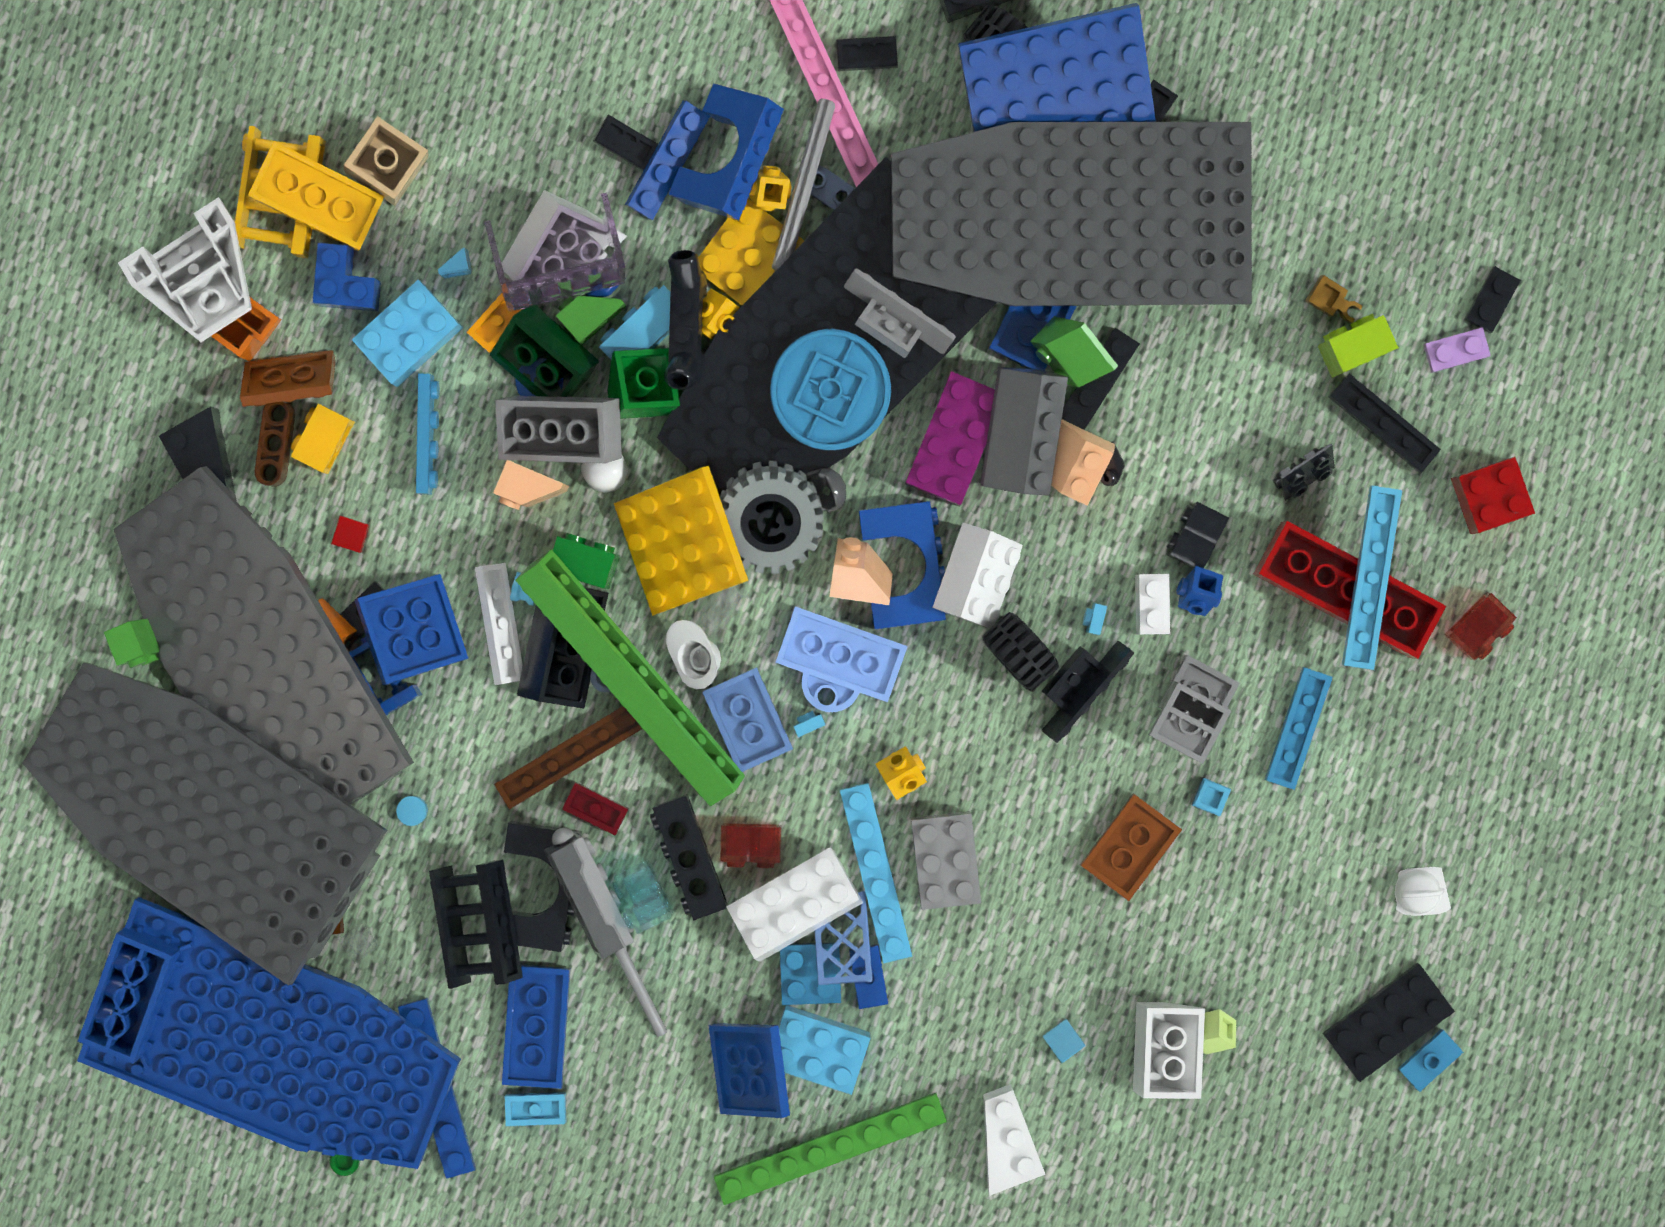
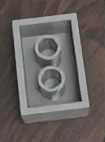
[911,811,981,910]

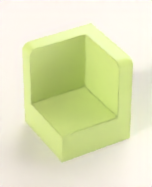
[1203,1009,1236,1054]

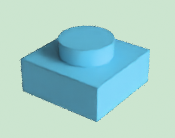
[1082,603,1107,635]
[793,711,826,737]

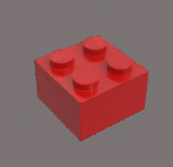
[1451,457,1535,534]

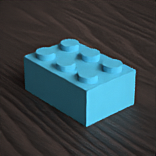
[352,280,463,387]
[779,1005,871,1095]

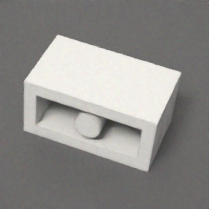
[1135,574,1170,635]

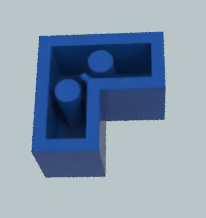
[313,243,381,312]

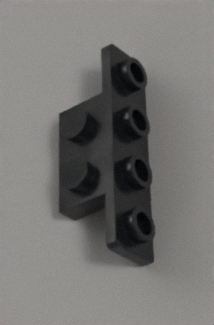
[1042,641,1134,743]

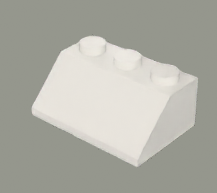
[1133,1002,1205,1099]

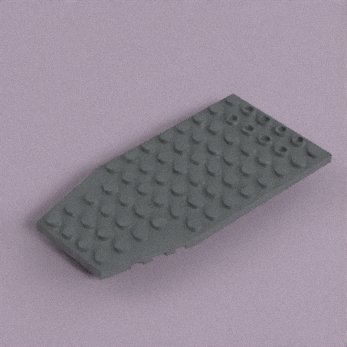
[891,122,1252,306]
[113,466,414,805]
[22,662,387,985]

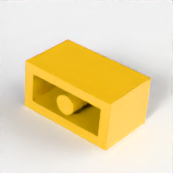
[291,403,355,474]

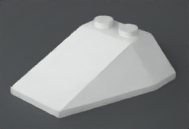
[118,197,252,342]

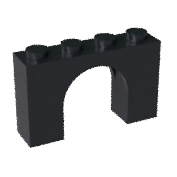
[504,821,582,952]

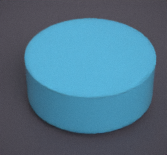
[396,796,428,826]

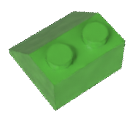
[1030,316,1118,387]

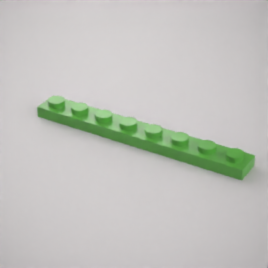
[714,1093,947,1205]

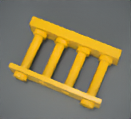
[235,126,326,259]

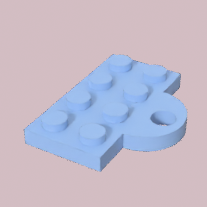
[775,606,908,712]

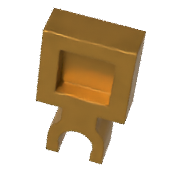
[1305,275,1363,323]

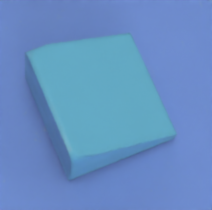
[438,248,472,279]
[1043,1019,1086,1063]

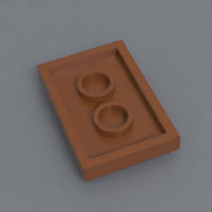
[240,350,336,407]
[1080,793,1182,901]

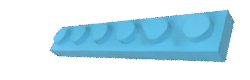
[1342,486,1402,670]
[840,783,912,963]

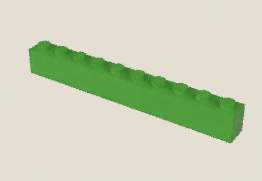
[515,549,745,806]

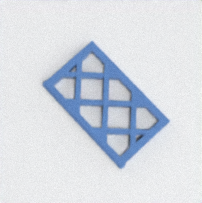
[815,891,872,985]

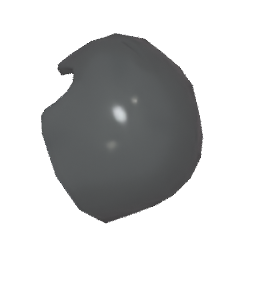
[806,468,847,513]

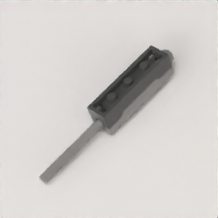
[544,827,667,1037]

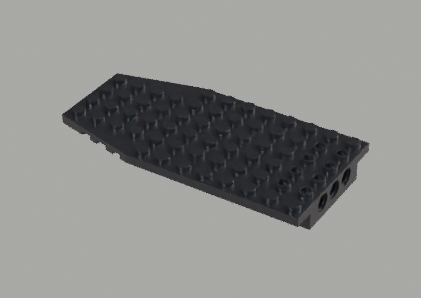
[657,157,997,506]

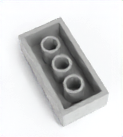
[495,396,622,463]

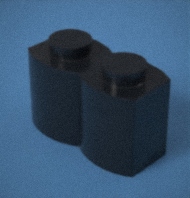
[1166,502,1229,568]

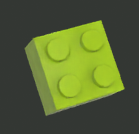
[1318,313,1399,378]

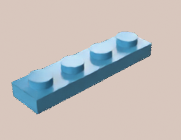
[416,374,440,495]
[1264,667,1333,790]

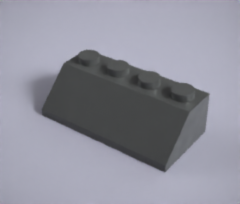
[980,367,1068,496]

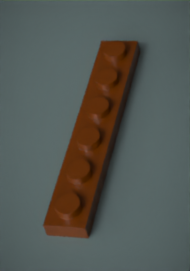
[494,706,642,810]

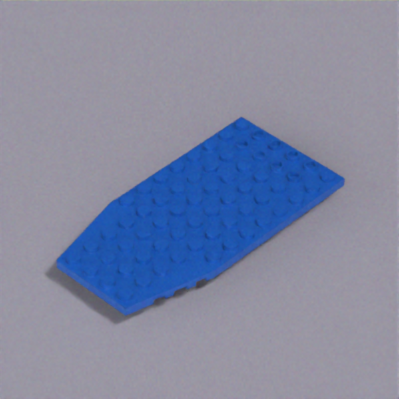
[77,897,461,1169]

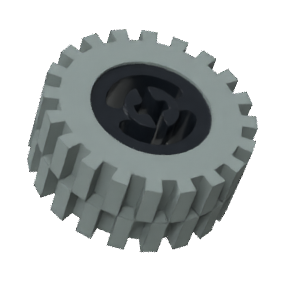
[720,461,824,574]

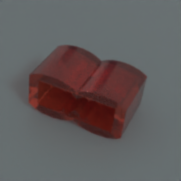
[1445,592,1517,660]
[720,823,782,868]

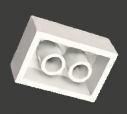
[933,523,1023,628]

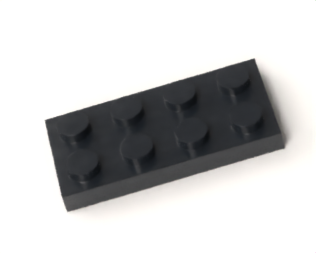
[1322,963,1455,1083]

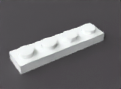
[475,563,523,685]

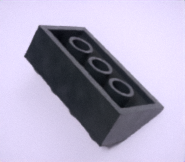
[517,587,609,709]

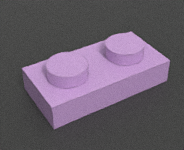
[1423,327,1491,373]

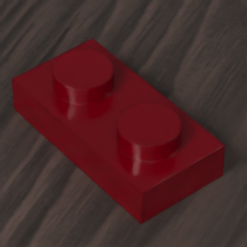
[562,782,629,836]

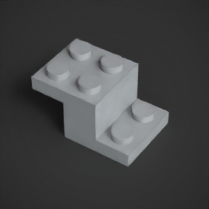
[1148,655,1240,764]

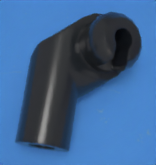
[1100,441,1125,486]

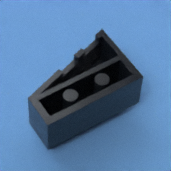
[159,406,237,501]

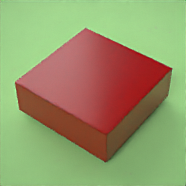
[331,516,370,553]

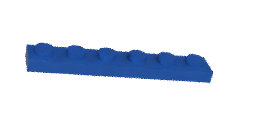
[398,998,476,1179]

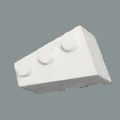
[983,1084,1045,1196]

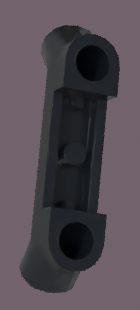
[664,250,707,390]

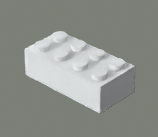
[726,847,863,962]

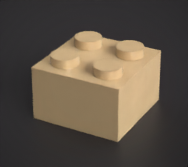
[344,116,428,206]

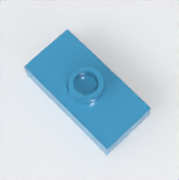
[1398,1029,1464,1092]

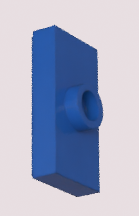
[849,945,888,1009]

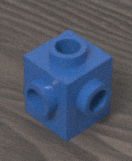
[1176,566,1223,616]

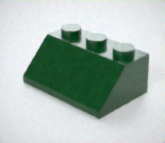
[489,303,599,397]

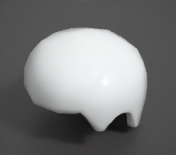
[580,456,628,493]

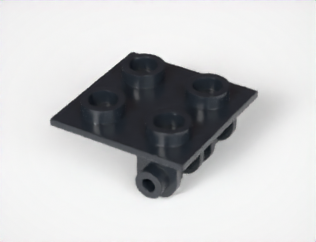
[1273,443,1335,501]

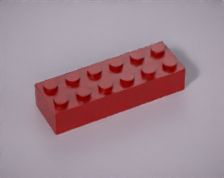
[1253,521,1446,659]

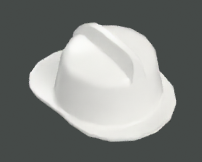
[666,620,721,689]
[1395,867,1451,916]

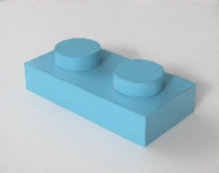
[505,1092,567,1126]

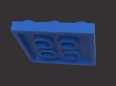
[354,574,468,686]
[709,1023,790,1118]

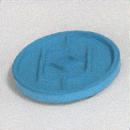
[770,329,891,450]

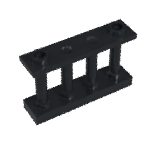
[429,859,523,989]

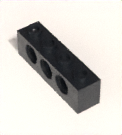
[650,794,728,921]

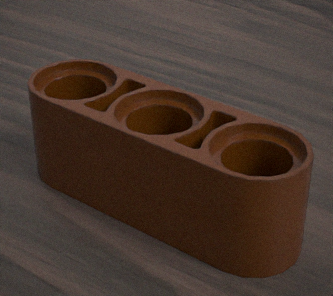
[254,401,295,487]

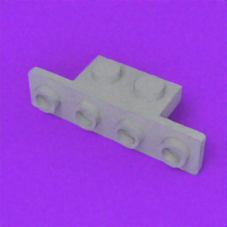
[844,268,956,358]

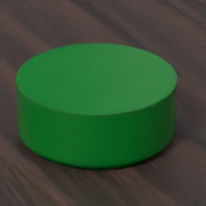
[329,1154,361,1176]

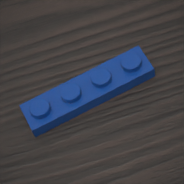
[625,100,710,220]

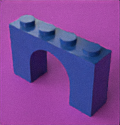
[669,83,784,221]
[859,501,948,629]

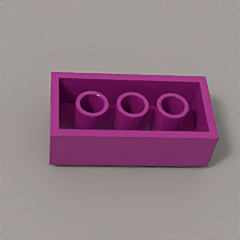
[905,371,995,507]

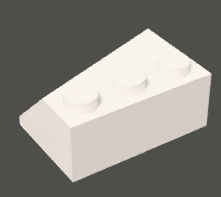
[500,190,627,302]

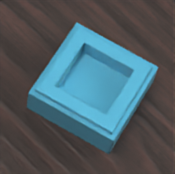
[1192,778,1231,816]

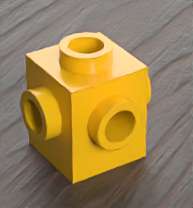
[749,165,791,211]
[702,288,740,340]
[875,746,927,800]

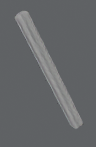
[772,99,835,271]

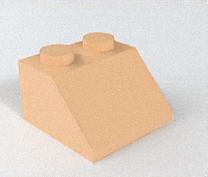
[1051,420,1115,506]
[493,460,569,510]
[829,537,893,605]

